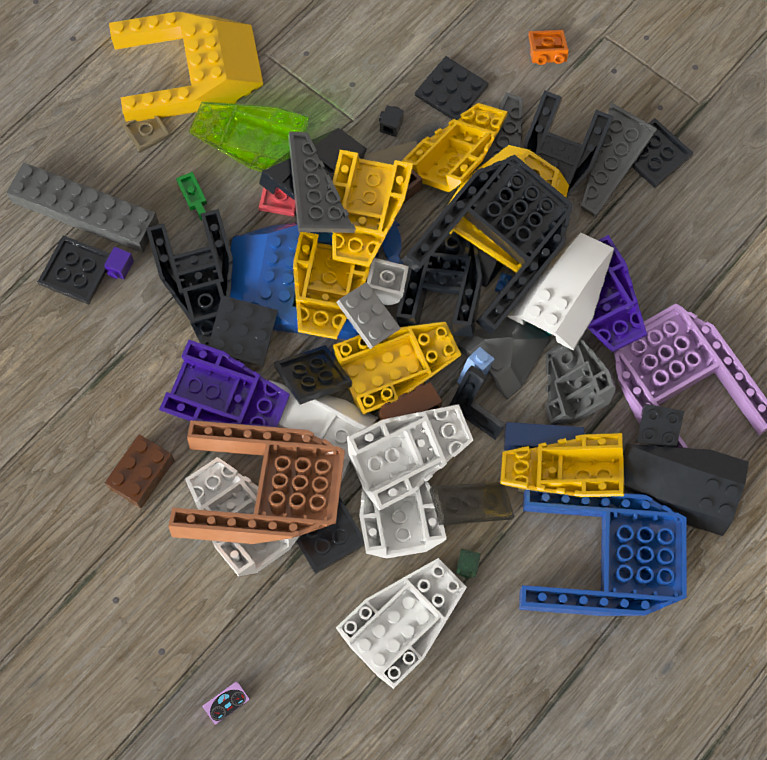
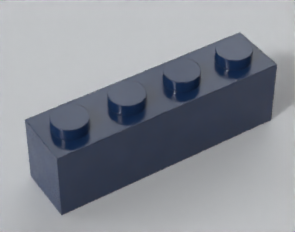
[504,422,584,450]

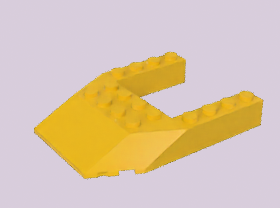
[109,11,263,122]

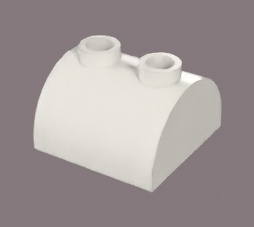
[367,258,409,305]

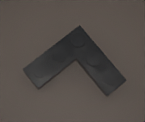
[449,365,505,440]

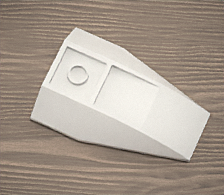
[269,380,378,481]
[336,558,467,689]

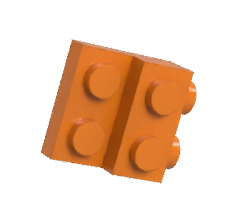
[528,30,568,65]

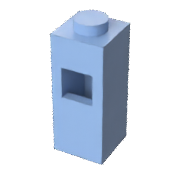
[457,347,494,384]

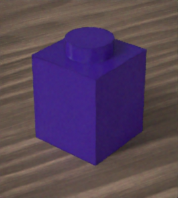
[104,247,134,279]

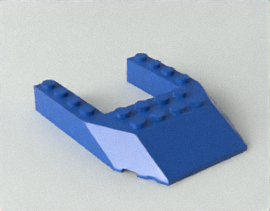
[230,223,379,340]
[519,489,687,616]

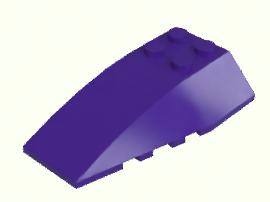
[588,235,647,353]
[159,340,290,427]

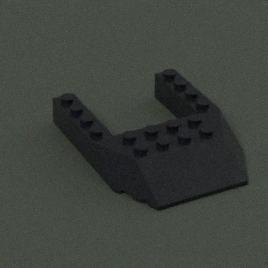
[402,155,573,334]

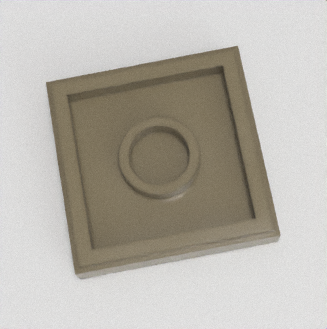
[122,116,171,153]

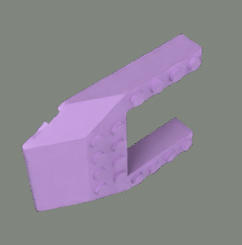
[614,304,767,448]

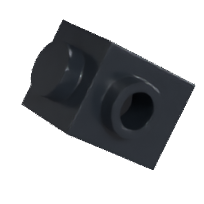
[379,105,404,137]

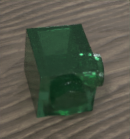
[456,549,481,578]

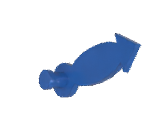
[382,220,404,265]

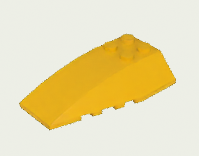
[402,103,508,192]
[332,150,413,267]
[293,232,370,339]
[501,433,624,497]

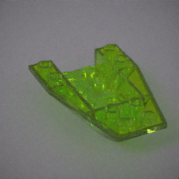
[189,102,309,172]

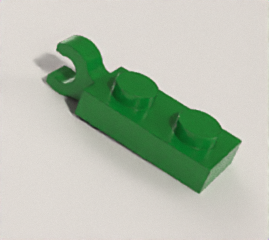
[176,172,207,221]

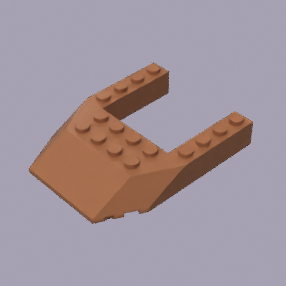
[168,420,345,544]

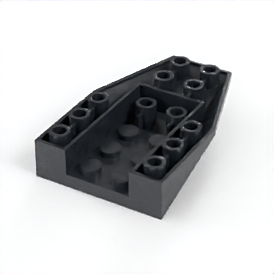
[259,128,367,200]

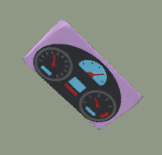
[202,681,250,725]

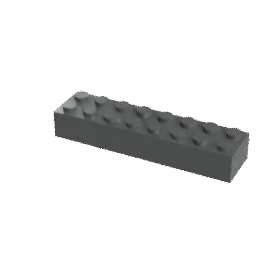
[6,162,159,253]

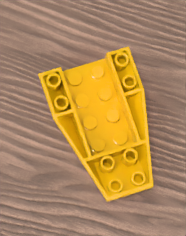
[333,322,461,415]

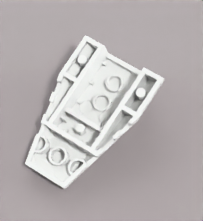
[507,233,614,350]
[347,404,473,510]
[185,457,299,576]
[359,481,446,558]

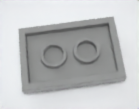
[336,282,401,349]

